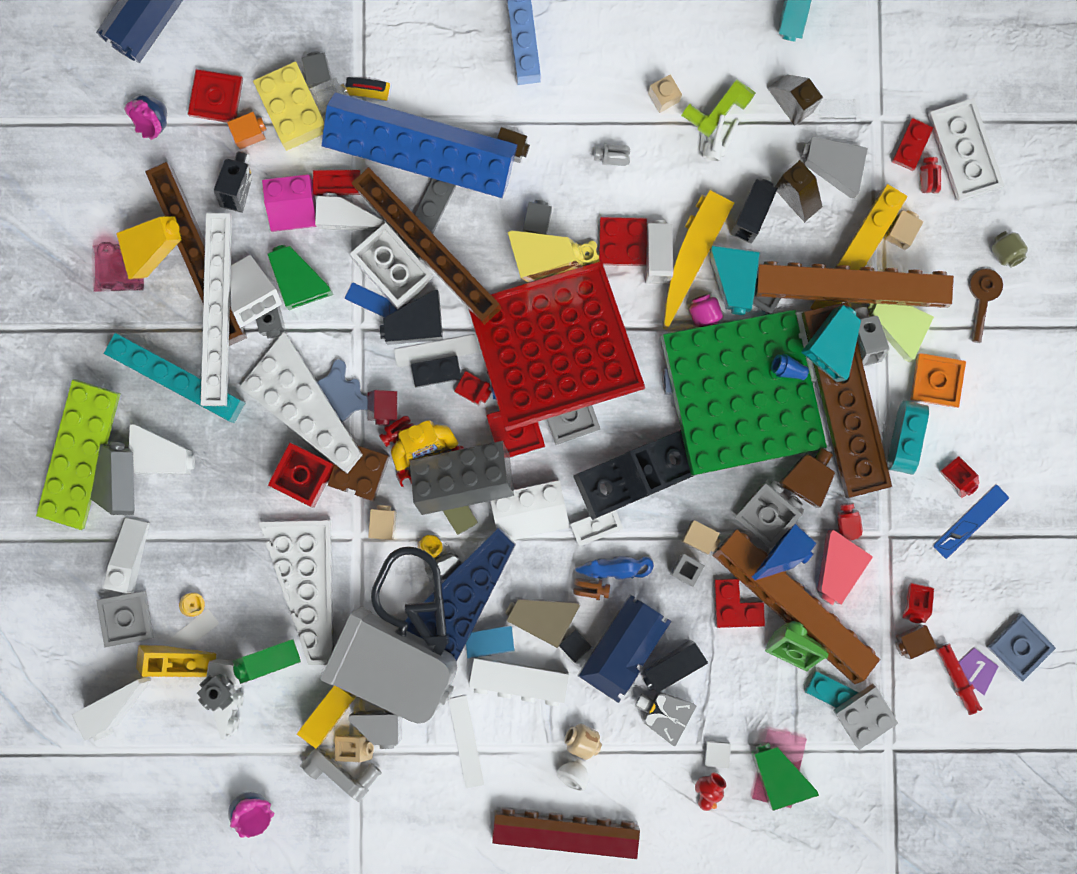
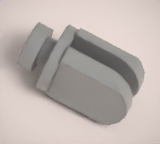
[594,143,630,166]

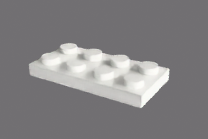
[928,98,1005,202]

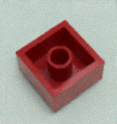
[268,443,334,508]

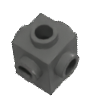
[197,674,237,711]

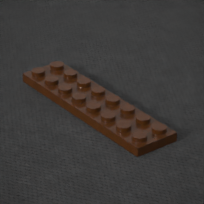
[801,302,893,498]

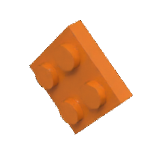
[910,353,966,408]

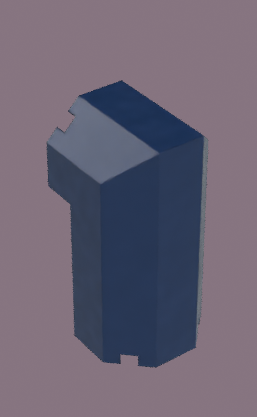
[96,0,183,64]
[577,594,672,703]

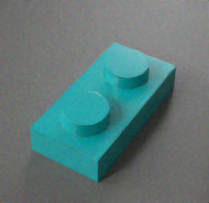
[805,671,859,708]

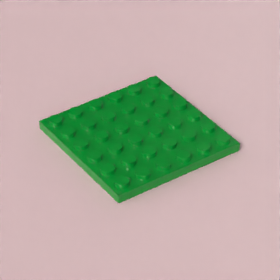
[660,310,827,476]

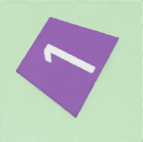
[959,648,999,696]

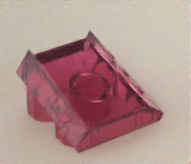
[92,242,144,292]

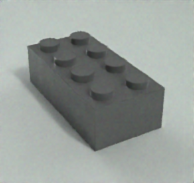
[410,441,514,515]

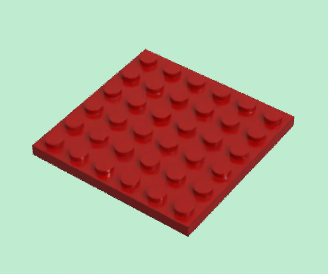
[469,261,645,431]

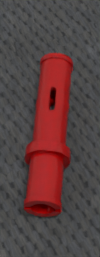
[936,643,983,715]

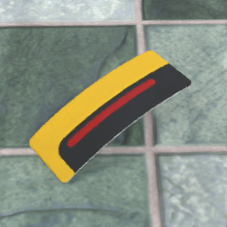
[344,77,390,101]

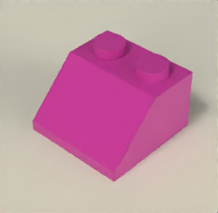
[262,174,317,232]

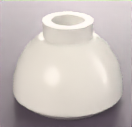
[557,758,589,791]

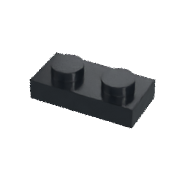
[411,355,461,388]

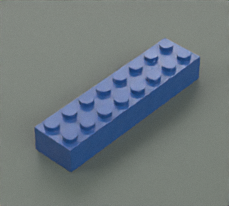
[321,92,517,198]

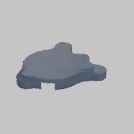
[317,360,368,422]

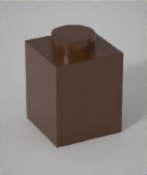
[895,624,937,659]

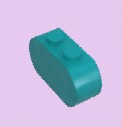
[887,400,929,475]

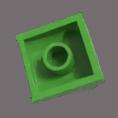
[765,621,829,672]

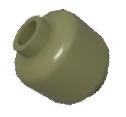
[992,231,1028,268]

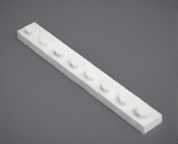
[201,213,232,406]

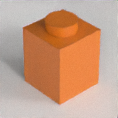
[227,112,267,149]

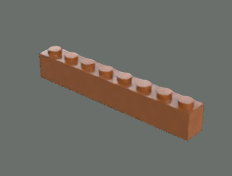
[756,261,954,308]
[712,530,881,685]

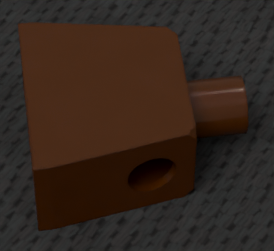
[779,448,835,508]

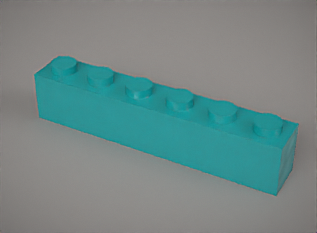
[103,333,245,423]

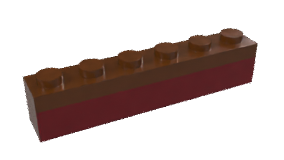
[492,807,640,860]

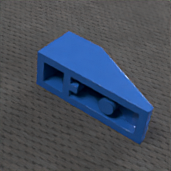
[752,524,817,580]

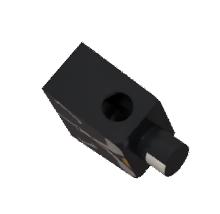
[214,152,252,213]

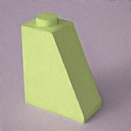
[867,303,934,362]

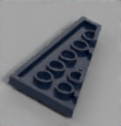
[405,527,516,661]

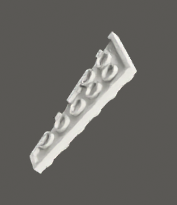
[240,332,363,473]
[258,520,333,665]

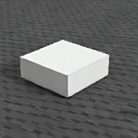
[704,741,731,768]

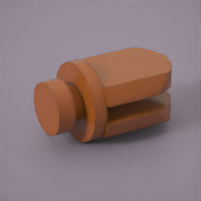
[573,578,610,601]

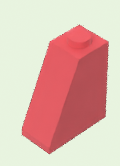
[817,530,873,606]

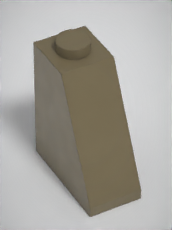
[505,599,580,648]

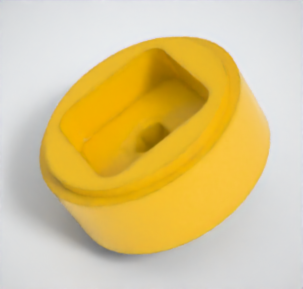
[417,535,443,558]
[179,593,205,617]

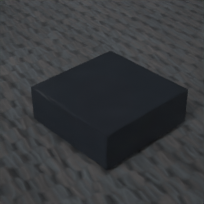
[559,629,592,663]

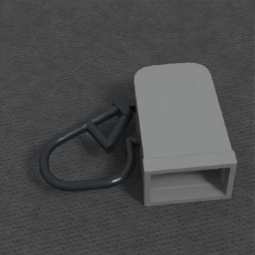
[320,546,458,724]

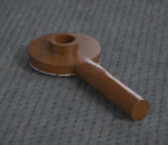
[969,269,1003,343]

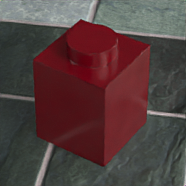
[367,390,398,425]

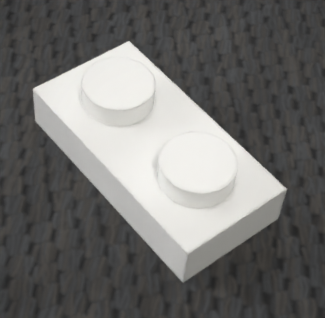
[570,510,623,546]

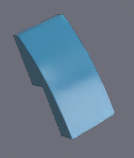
[466,626,515,659]

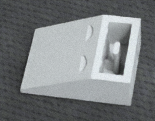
[206,658,247,740]

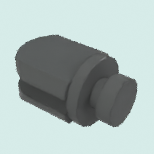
[425,551,461,581]

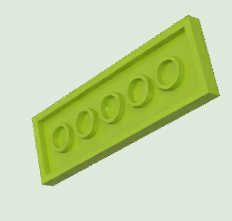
[36,379,121,530]

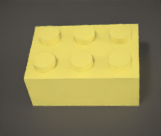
[253,61,325,151]

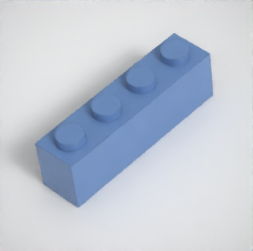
[507,0,541,85]

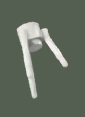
[699,105,739,161]

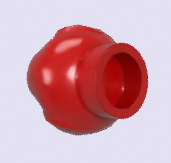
[695,773,727,811]

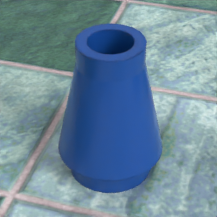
[771,354,809,380]

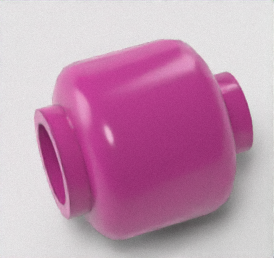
[689,294,723,327]

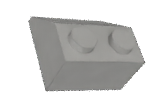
[349,710,402,749]

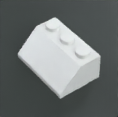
[350,223,433,310]
[490,480,569,540]

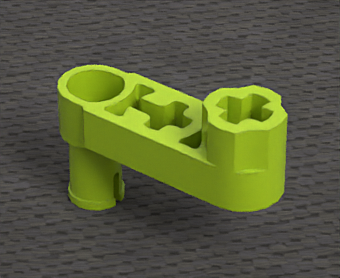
[681,79,756,138]

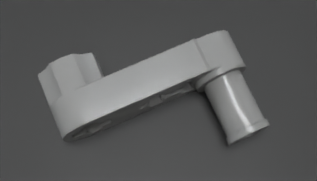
[300,747,382,802]

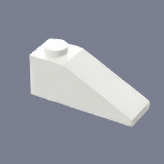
[315,193,388,231]
[103,518,150,593]

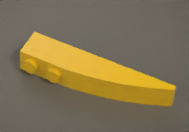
[810,184,908,310]
[663,190,734,330]

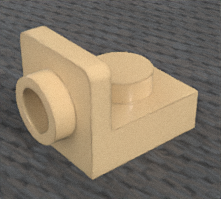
[335,736,374,762]

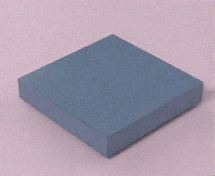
[987,614,1056,682]

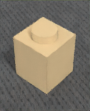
[648,74,682,113]
[885,210,924,250]
[368,505,397,540]
[681,520,721,555]

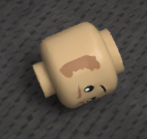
[565,724,602,760]

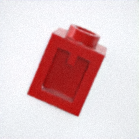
[454,371,492,406]
[941,456,980,498]
[902,583,934,624]

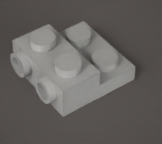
[735,479,804,549]

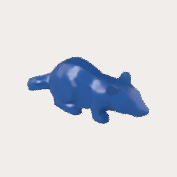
[575,556,654,579]

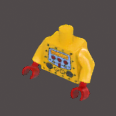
[391,420,464,487]

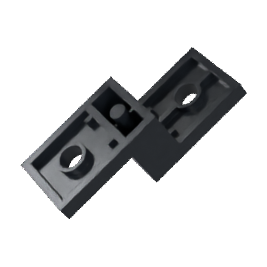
[573,430,693,520]

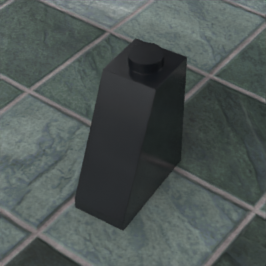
[730,179,778,244]
[380,290,443,345]
[642,640,708,693]

